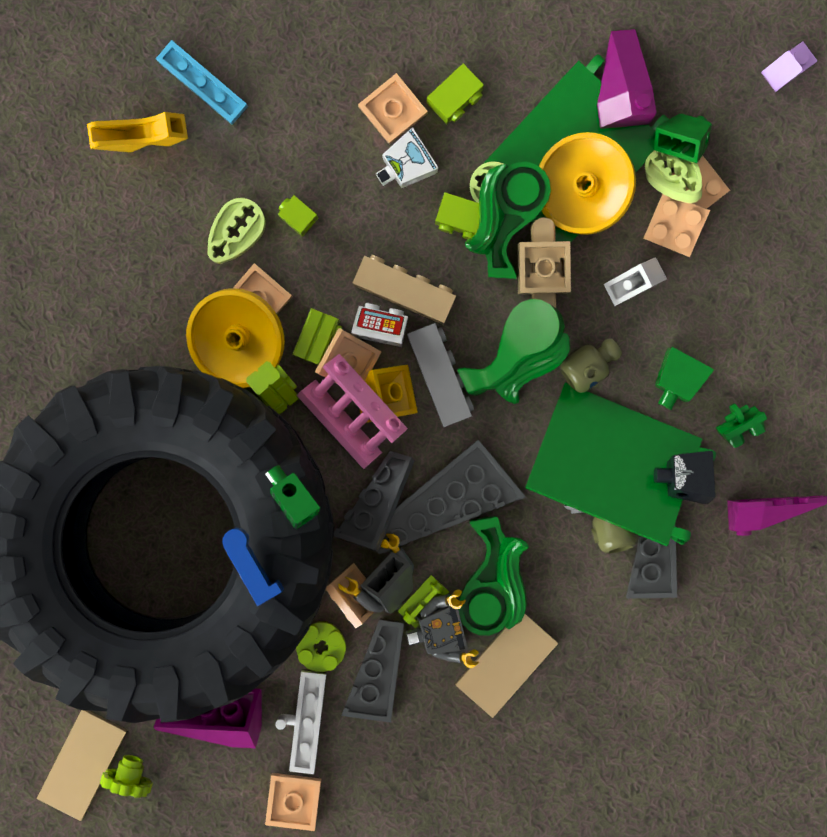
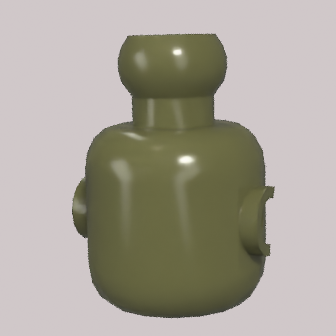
[560,339,622,393]
[591,517,638,554]

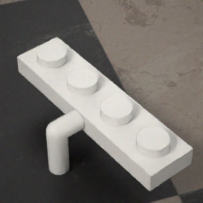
[276,670,327,774]

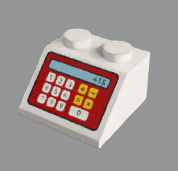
[351,303,408,347]

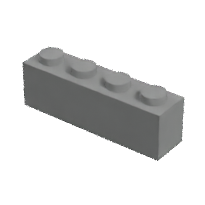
[407,323,474,427]

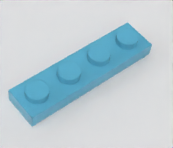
[156,40,248,125]

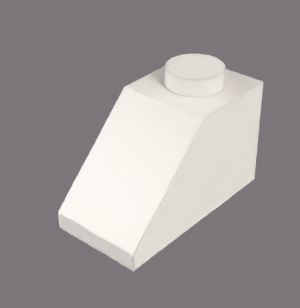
[604,257,667,306]

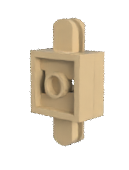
[517,217,571,307]

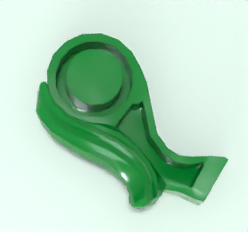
[465,161,551,279]
[457,299,570,404]
[458,516,529,636]

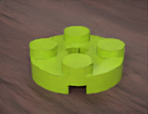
[296,621,346,672]

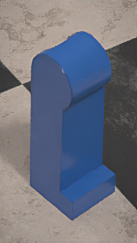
[222,528,284,606]

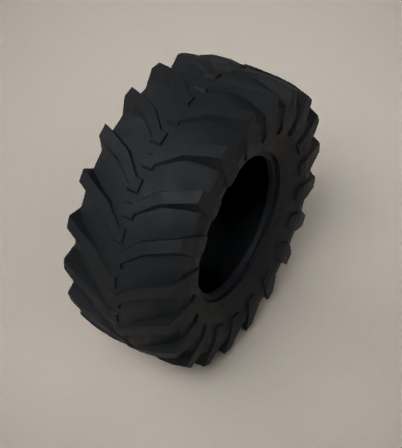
[0,366,334,723]

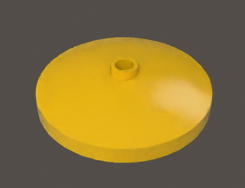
[539,132,636,235]
[186,288,285,388]

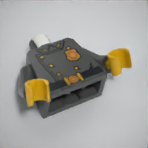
[406,590,479,668]

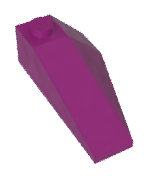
[597,29,656,129]
[727,496,827,536]
[154,688,262,748]

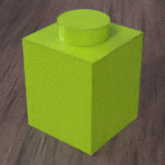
[278,195,319,237]

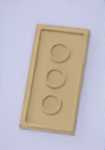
[455,614,558,718]
[37,710,128,821]

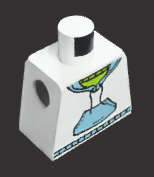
[376,128,438,188]

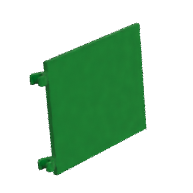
[483,54,669,243]
[525,383,716,546]

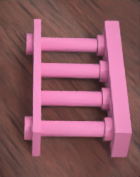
[297,354,408,469]

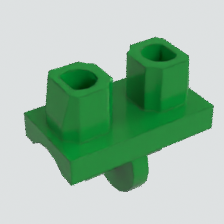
[716,403,767,448]

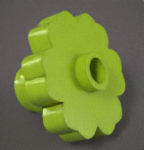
[100,755,153,798]

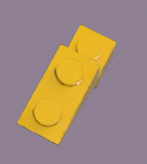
[87,112,188,152]

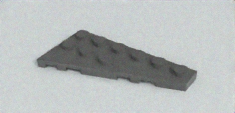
[378,440,526,554]

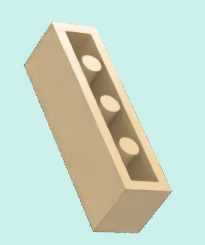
[353,255,456,325]

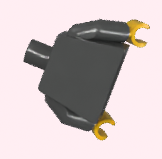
[338,534,414,614]

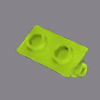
[398,575,449,628]

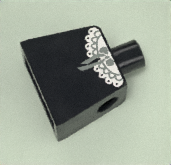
[654,451,715,504]

